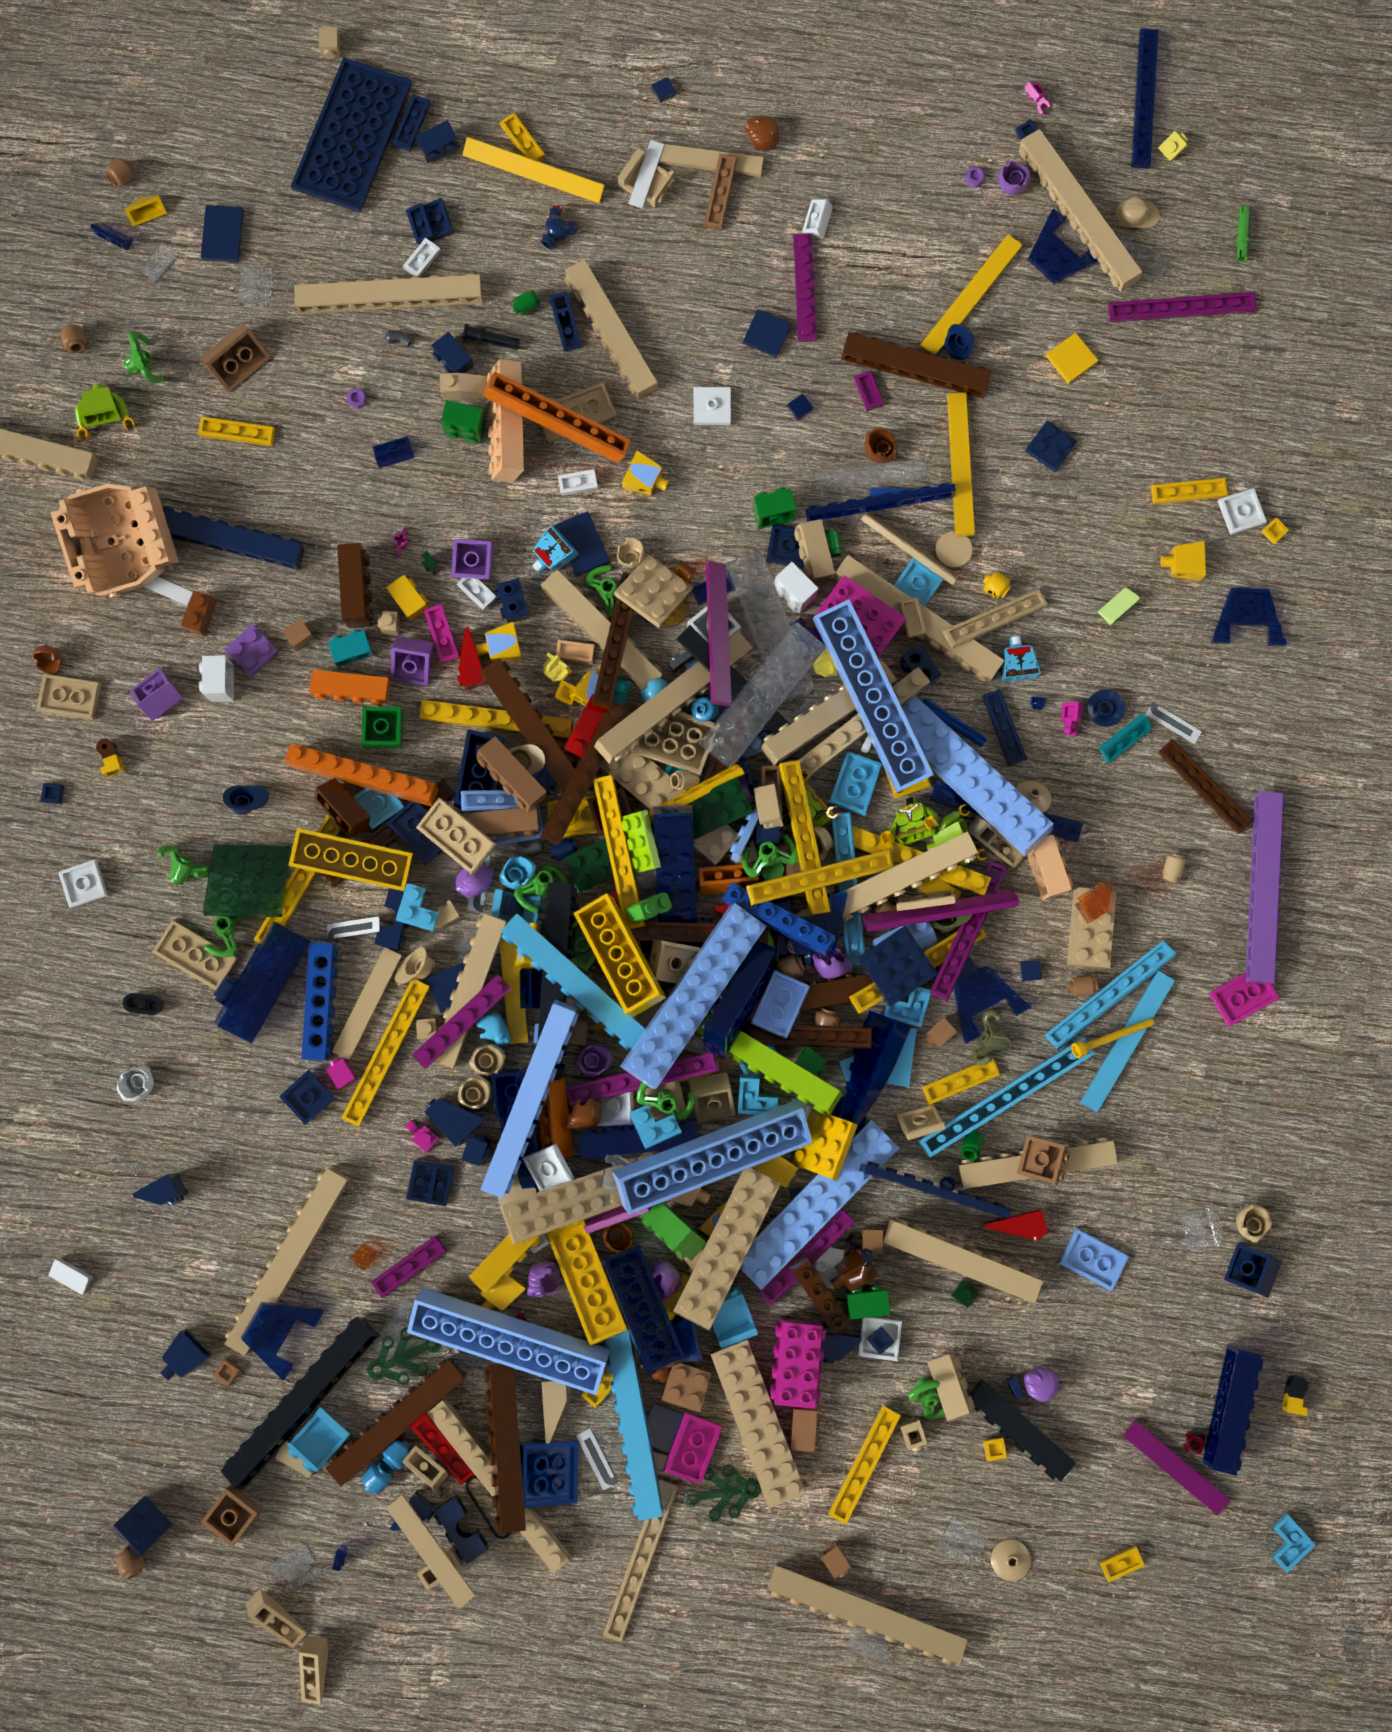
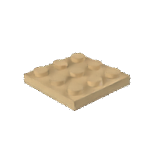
[614,555,694,628]

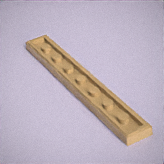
[603,1478,679,1643]

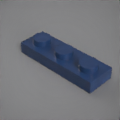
[393,94,431,152]

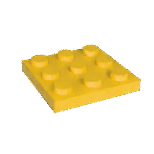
[791,1109,857,1181]

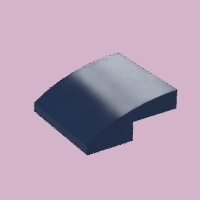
[406,198,454,244]
[405,1160,454,1206]

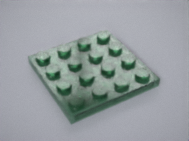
[203,844,292,917]

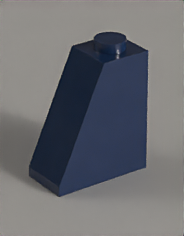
[424,1098,486,1147]

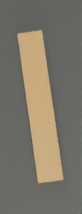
[658,144,763,177]
[861,512,959,585]
[942,589,1048,649]
[332,947,402,1060]
[386,1494,476,1609]

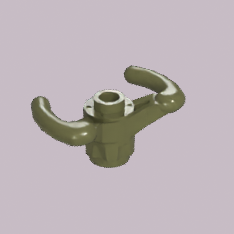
[972,1009,1010,1066]

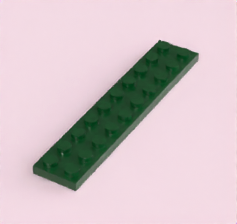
[564,777,754,892]

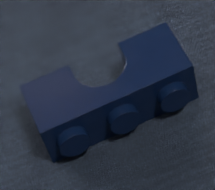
[374,888,409,951]
[434,1494,489,1564]

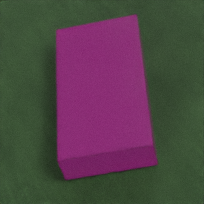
[854,370,884,412]

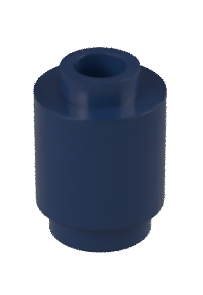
[548,836,578,861]
[214,975,241,1006]

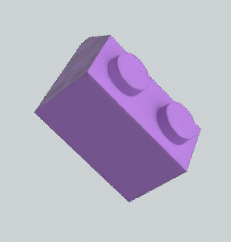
[451,539,494,580]
[390,636,434,686]
[130,668,183,721]

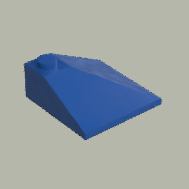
[519,1440,578,1508]

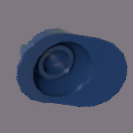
[944,324,975,360]
[223,785,269,815]

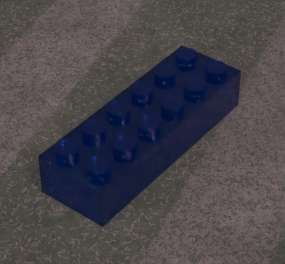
[653,805,697,923]
[214,920,310,1044]
[702,941,777,1059]
[578,1119,698,1159]
[602,1245,685,1377]
[1202,1345,1263,1476]

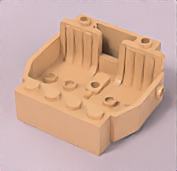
[51,484,179,598]

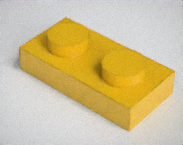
[1099,1545,1145,1582]

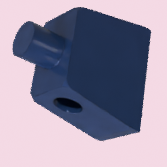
[161,1329,212,1380]

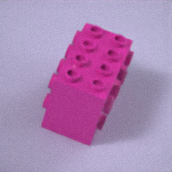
[813,575,906,660]
[770,1317,825,1409]

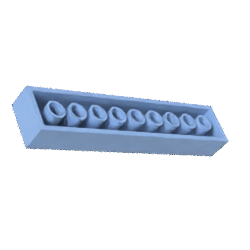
[813,599,934,793]
[902,696,1053,856]
[620,903,766,1089]
[480,999,579,1199]
[612,1100,813,1215]
[740,1120,899,1290]
[407,1287,611,1395]

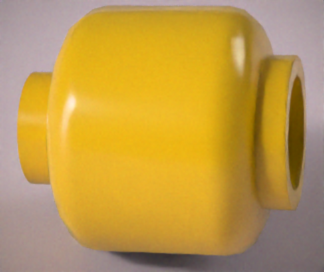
[982,571,1011,599]

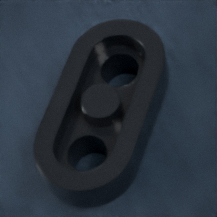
[123,993,163,1015]

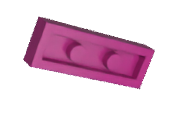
[424,604,460,664]

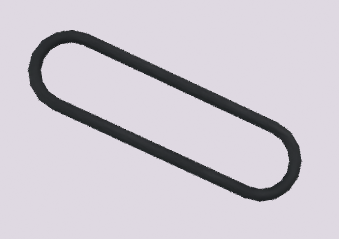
[465,1476,511,1539]

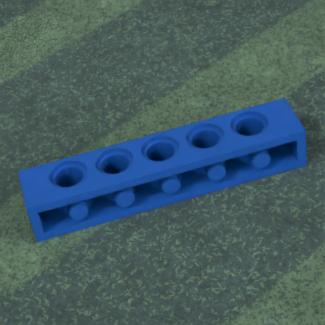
[722,882,836,957]
[301,942,339,1061]

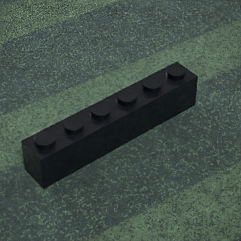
[968,1379,1076,1481]

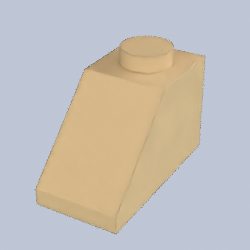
[402,1445,448,1491]

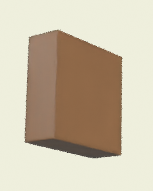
[213,1358,242,1387]

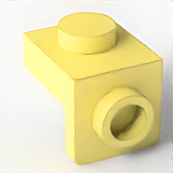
[1158,131,1190,162]

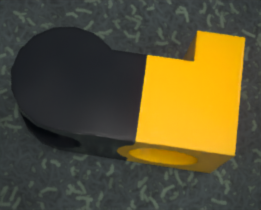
[1282,1375,1308,1416]

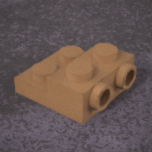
[1017,1135,1070,1185]

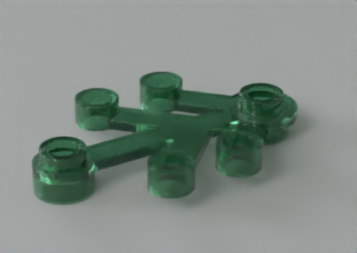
[367,1327,441,1385]
[684,1464,761,1521]

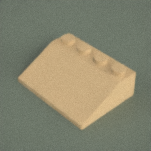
[628,700,719,775]

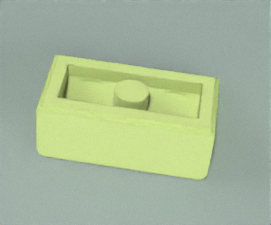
[1098,587,1140,625]

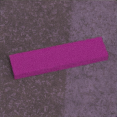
[584,1206,653,1233]
[371,1235,447,1298]

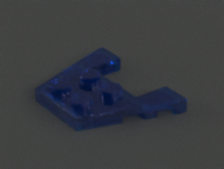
[1028,208,1099,284]
[1211,588,1287,647]
[772,891,848,956]
[953,965,1031,1044]
[241,1302,324,1380]

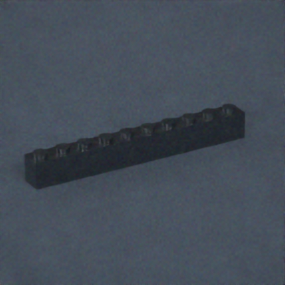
[538,882,577,1081]
[220,1317,379,1489]

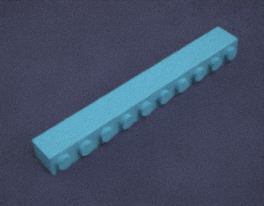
[501,913,645,1050]
[917,1037,1095,1157]
[603,1311,664,1521]

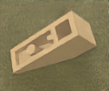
[440,373,487,400]
[967,816,1024,869]
[542,1379,571,1444]
[246,1589,307,1649]
[299,1635,328,1705]

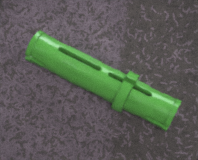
[1235,205,1251,262]

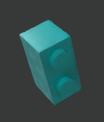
[328,630,374,667]

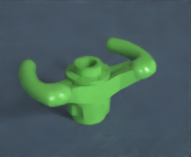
[124,331,164,383]
[584,565,618,619]
[741,834,799,878]
[157,845,213,885]
[514,864,569,913]
[204,902,246,958]
[636,1082,695,1121]
[908,1377,945,1421]

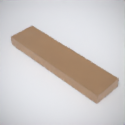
[704,153,737,231]

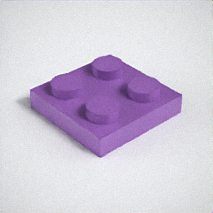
[225,624,279,677]

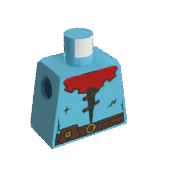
[532,526,579,573]
[1001,636,1040,682]

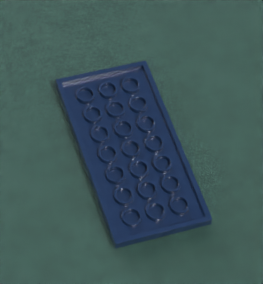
[291,57,412,213]

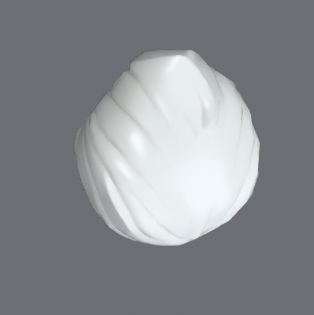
[117,1065,154,1102]

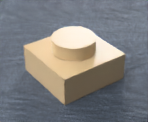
[416,1018,437,1040]

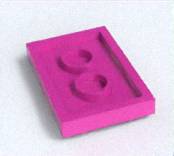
[1208,972,1279,1027]
[663,1412,722,1485]

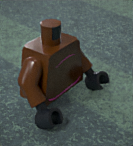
[829,1233,879,1291]

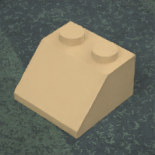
[689,1072,736,1123]

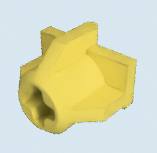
[812,646,837,677]
[543,652,572,683]

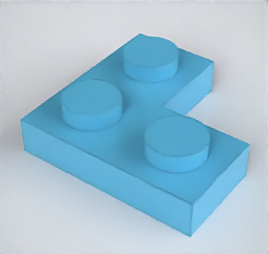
[396,883,439,932]
[883,987,931,1028]
[738,1075,778,1115]
[629,1105,682,1150]
[1271,1513,1316,1573]

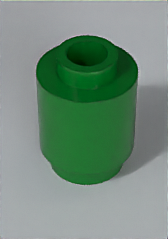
[512,290,540,316]
[825,528,843,558]
[961,1131,985,1160]

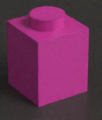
[326,1058,358,1089]

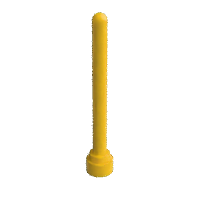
[1071,1018,1154,1058]

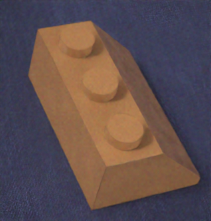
[200,324,271,392]

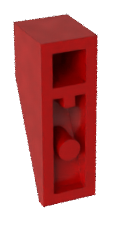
[457,627,487,691]
[564,694,606,757]
[982,1210,1048,1241]

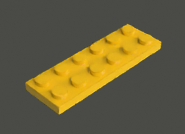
[547,1220,628,1346]

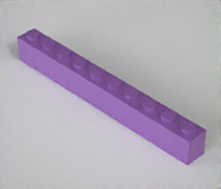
[1245,791,1285,985]

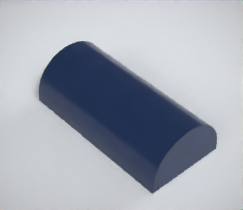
[453,729,505,812]

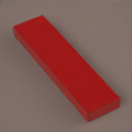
[410,1412,474,1485]

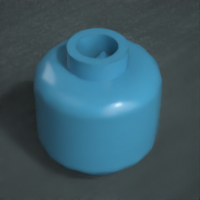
[691,697,719,722]
[382,1439,412,1470]
[362,1462,392,1494]

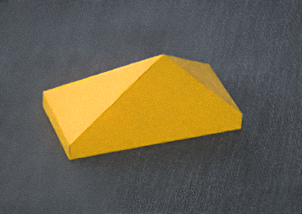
[124,195,167,227]

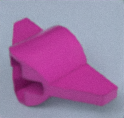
[394,528,409,557]

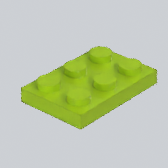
[621,810,661,873]

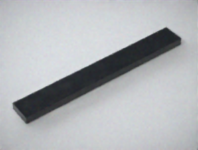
[676,625,791,735]

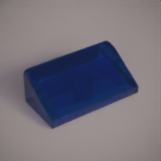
[90,223,133,251]
[372,436,414,468]

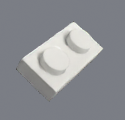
[403,238,441,277]
[558,469,598,496]
[457,578,497,611]

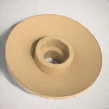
[1016,781,1052,813]
[991,1539,1031,1581]

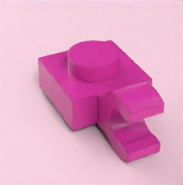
[1024,82,1053,114]
[1061,702,1083,737]
[405,1121,440,1153]

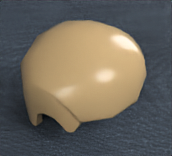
[617,538,645,568]

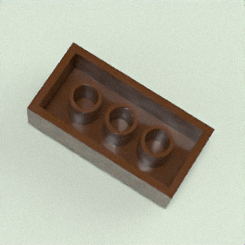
[337,543,373,628]

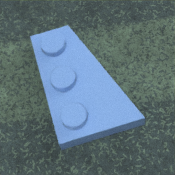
[730,805,759,862]

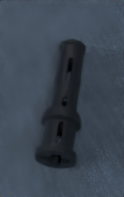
[462,323,520,351]

